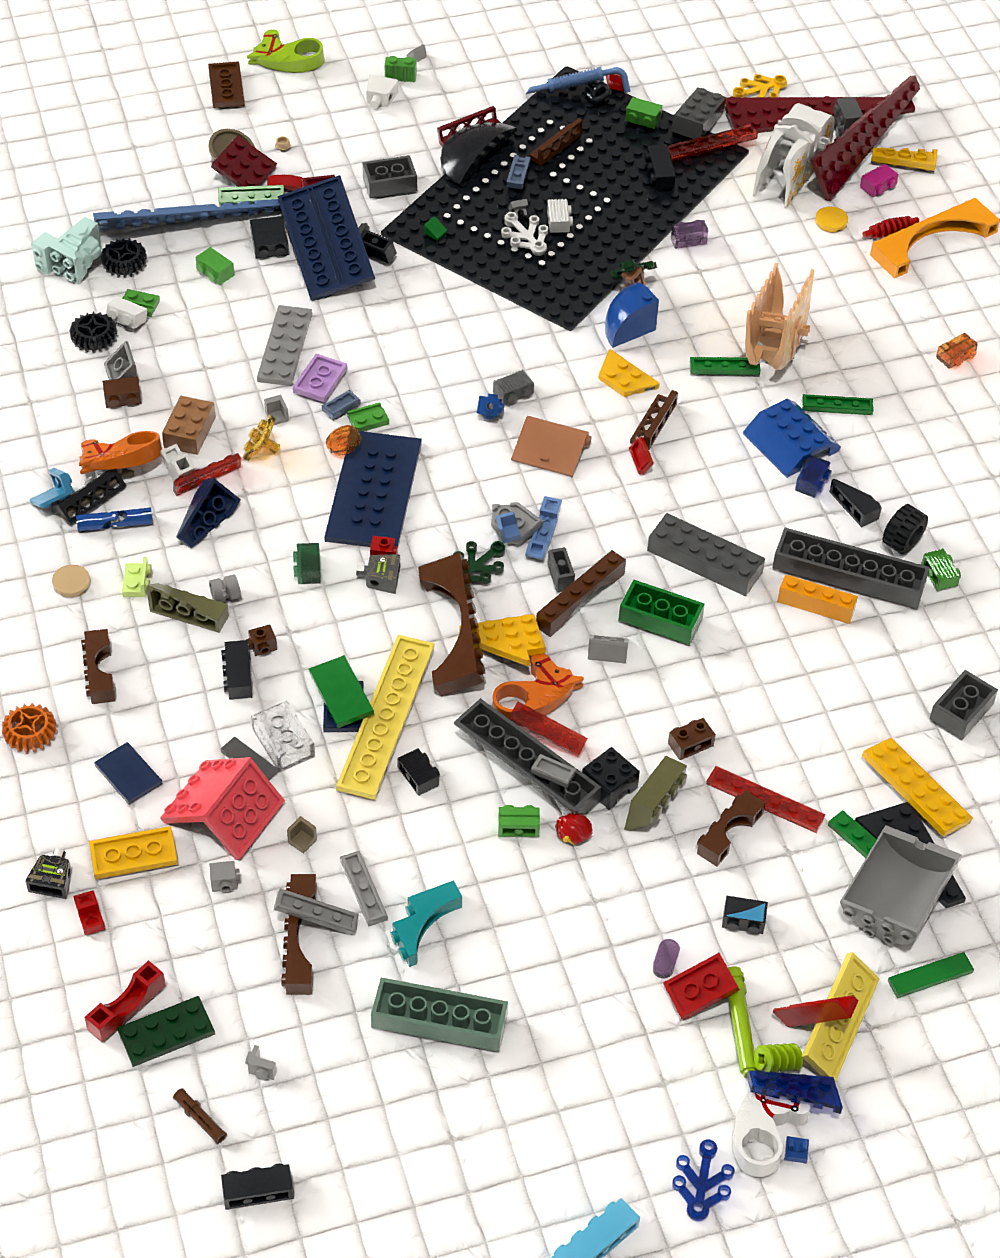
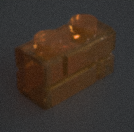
[936,333,978,369]

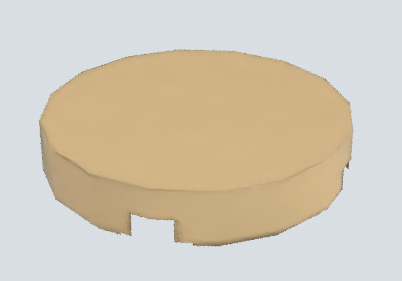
[52,564,91,598]

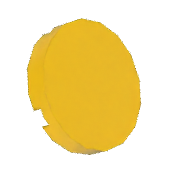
[815,206,848,233]

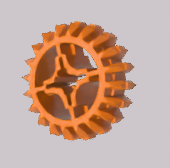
[2,703,57,753]

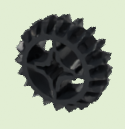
[101,238,147,277]
[69,311,117,352]

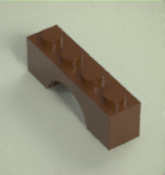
[81,629,115,704]
[697,790,765,867]

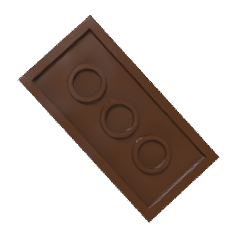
[208,61,245,108]

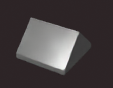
[104,341,137,380]
[588,635,629,664]

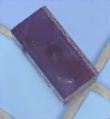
[671,220,709,249]

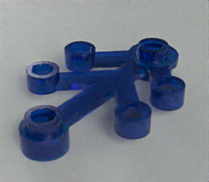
[672,1139,735,1221]

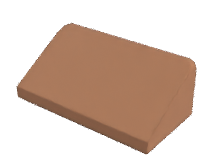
[621,267,646,288]

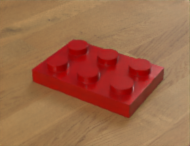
[663,952,740,1021]

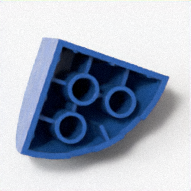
[605,282,659,348]

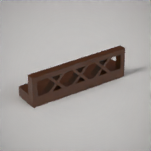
[529,118,583,166]
[630,390,678,450]

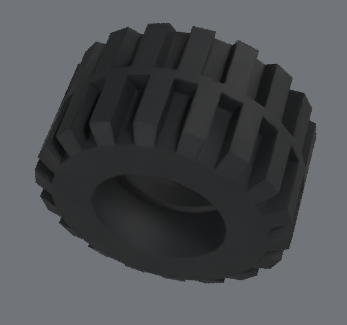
[882,504,928,554]

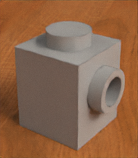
[209,861,240,892]

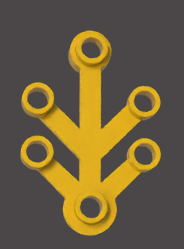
[733,74,787,97]

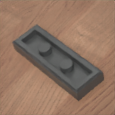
[221,736,278,780]

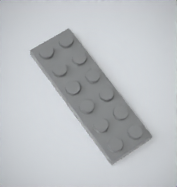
[257,305,312,386]

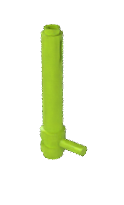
[728,966,758,1078]

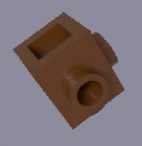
[246,624,277,656]

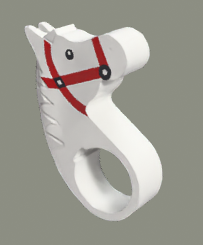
[732,1071,811,1177]

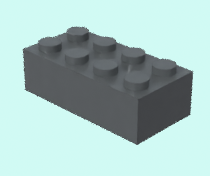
[671,87,726,141]

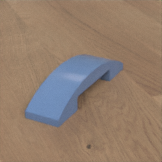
[525,496,562,560]

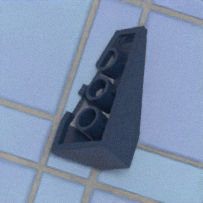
[176,478,241,548]

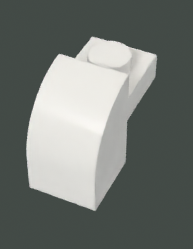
[160,444,195,481]

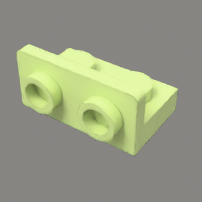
[122,557,152,597]

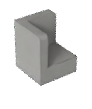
[264,394,289,425]

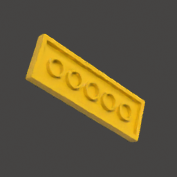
[862,737,973,837]

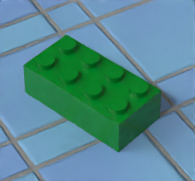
[618,579,705,645]

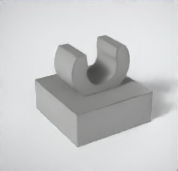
[508,199,528,217]

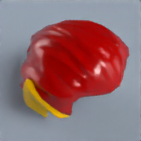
[555,813,593,845]

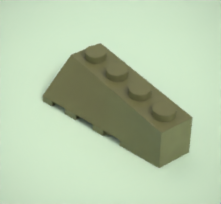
[146,583,229,633]
[624,756,687,831]

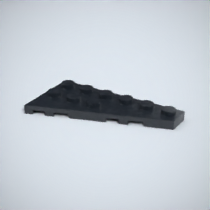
[855,802,966,908]

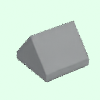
[406,44,427,62]

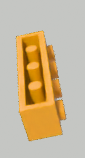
[777,574,858,624]

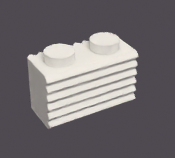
[547,199,573,233]
[106,297,147,329]

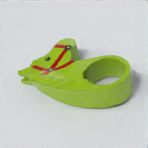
[247,29,325,73]

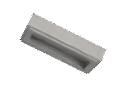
[531,754,576,788]

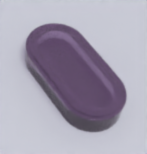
[652,939,680,978]

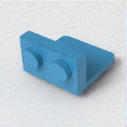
[30,468,74,508]

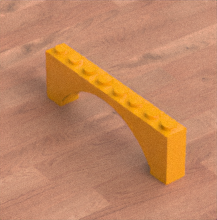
[870,198,1000,279]

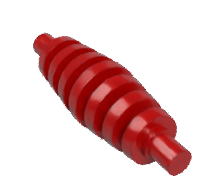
[862,216,919,239]

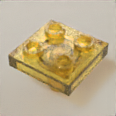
[242,415,280,461]

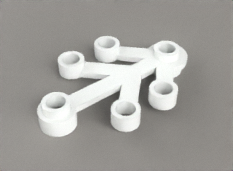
[501,212,548,256]

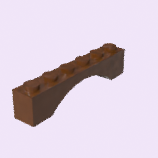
[536,550,626,637]
[281,874,317,995]

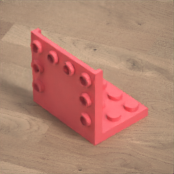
[160,757,285,860]

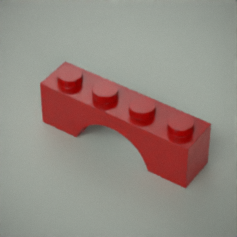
[84,960,166,1043]

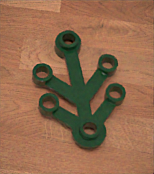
[611,259,657,279]
[453,541,505,584]

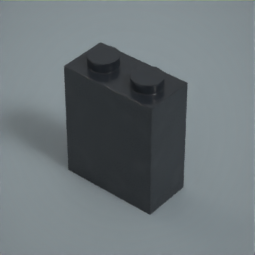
[250,216,289,259]

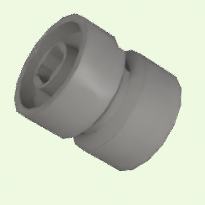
[209,574,241,602]

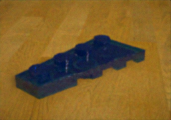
[747,1070,843,1114]

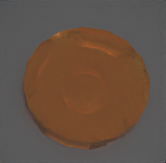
[326,425,361,456]

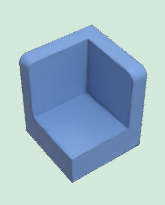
[496,512,521,543]

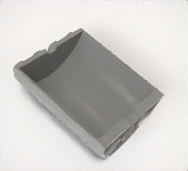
[840,825,962,945]

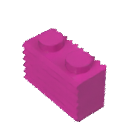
[860,163,899,197]

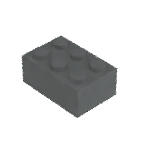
[362,155,417,198]
[930,670,998,740]

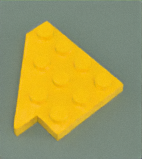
[459,614,546,666]

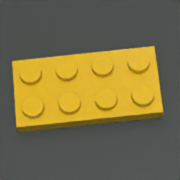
[89,826,178,880]

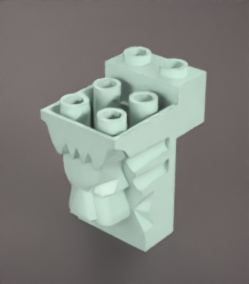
[31,217,102,285]

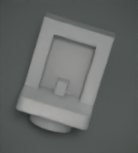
[245,1045,277,1080]

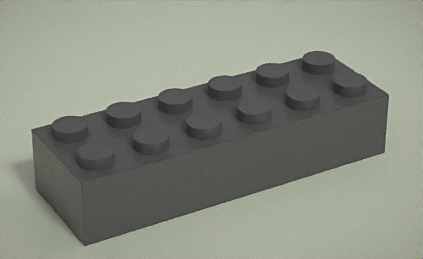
[647,513,765,597]

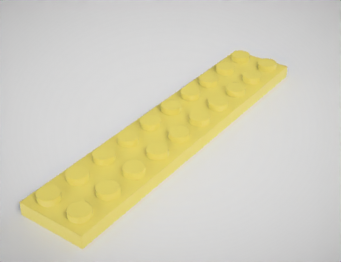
[336,635,435,800]

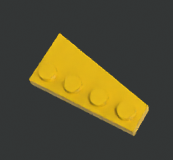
[871,147,938,171]

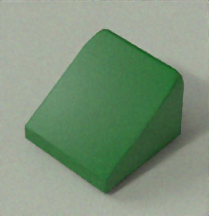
[424,217,448,241]

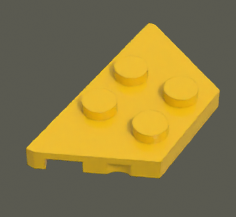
[598,349,660,397]

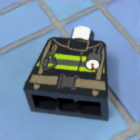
[25,849,71,899]

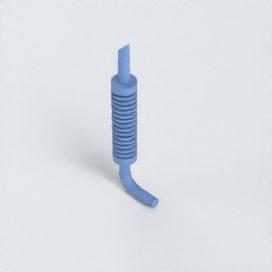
[525,67,631,95]

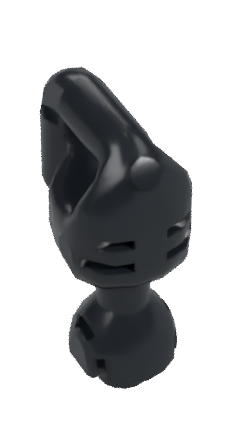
[585,81,612,103]

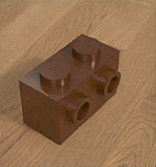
[668,717,716,760]

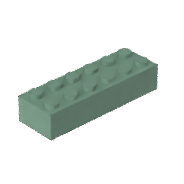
[371,977,508,1052]

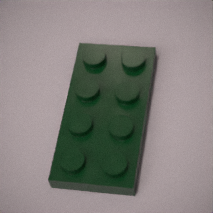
[117,996,215,1067]

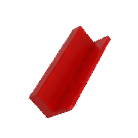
[773,995,859,1027]

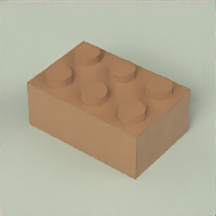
[162,395,216,455]

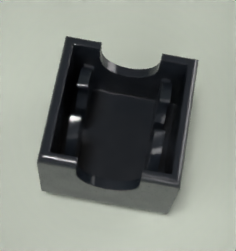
[582,746,640,810]

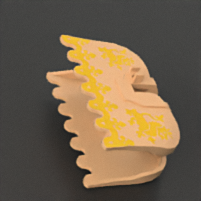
[745,263,815,370]

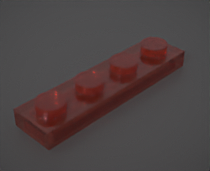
[173,453,242,496]
[508,701,588,757]

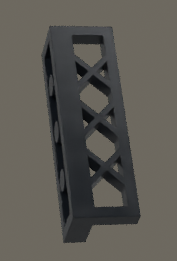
[52,469,126,525]

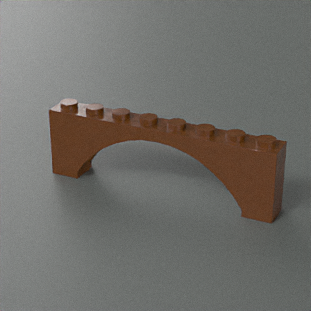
[418,552,485,697]

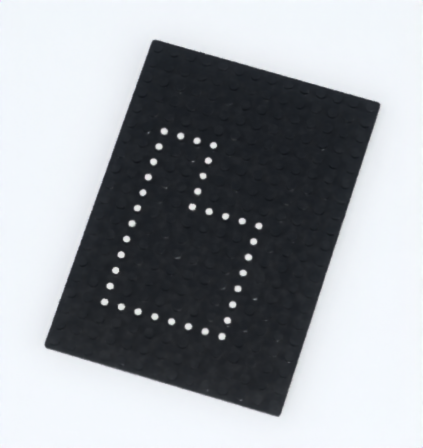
[381,66,749,331]

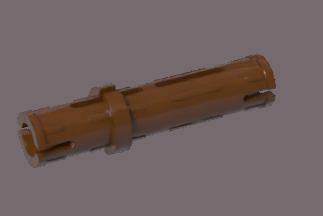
[173,1088,227,1144]

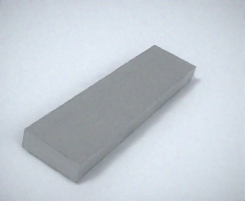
[340,851,388,927]
[273,888,359,935]

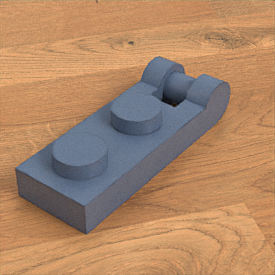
[507,155,531,189]

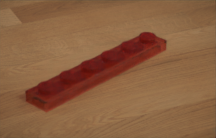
[667,124,758,161]
[706,766,826,834]

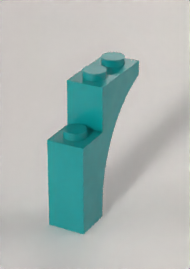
[390,880,462,967]

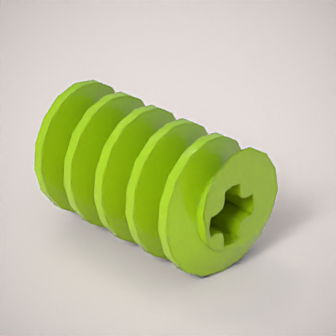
[754,1043,803,1073]

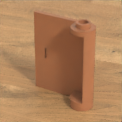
[511,416,592,477]

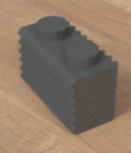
[493,369,534,405]
[547,547,575,592]

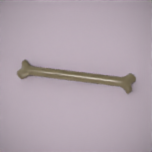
[59,468,134,518]

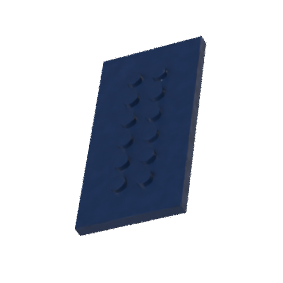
[277,175,375,301]
[324,430,422,547]

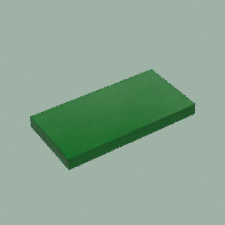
[308,655,374,728]

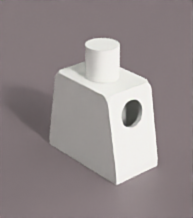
[366,74,398,108]

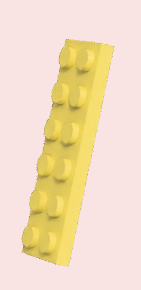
[802,952,880,1083]

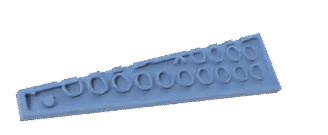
[93,199,282,231]

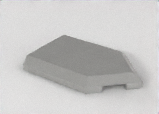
[491,502,543,545]

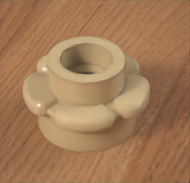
[275,136,291,151]

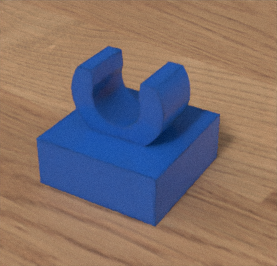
[784,1136,809,1164]

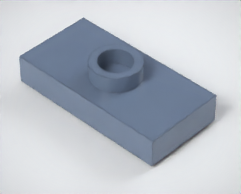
[322,390,361,420]

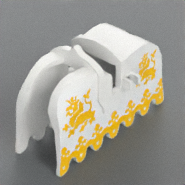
[752,103,835,208]

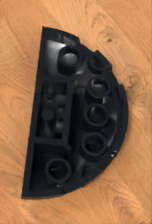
[440,122,517,186]

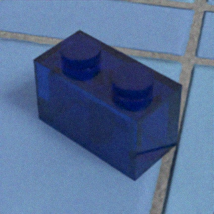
[795,455,832,498]

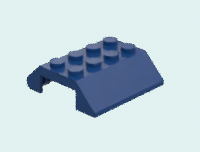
[743,399,841,478]

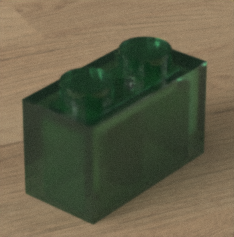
[293,543,321,584]

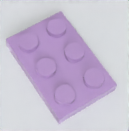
[293,353,348,403]

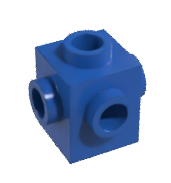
[477,393,504,420]

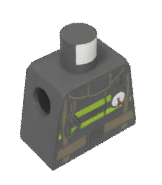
[356,554,400,594]

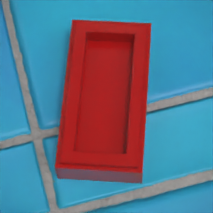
[629,436,654,475]

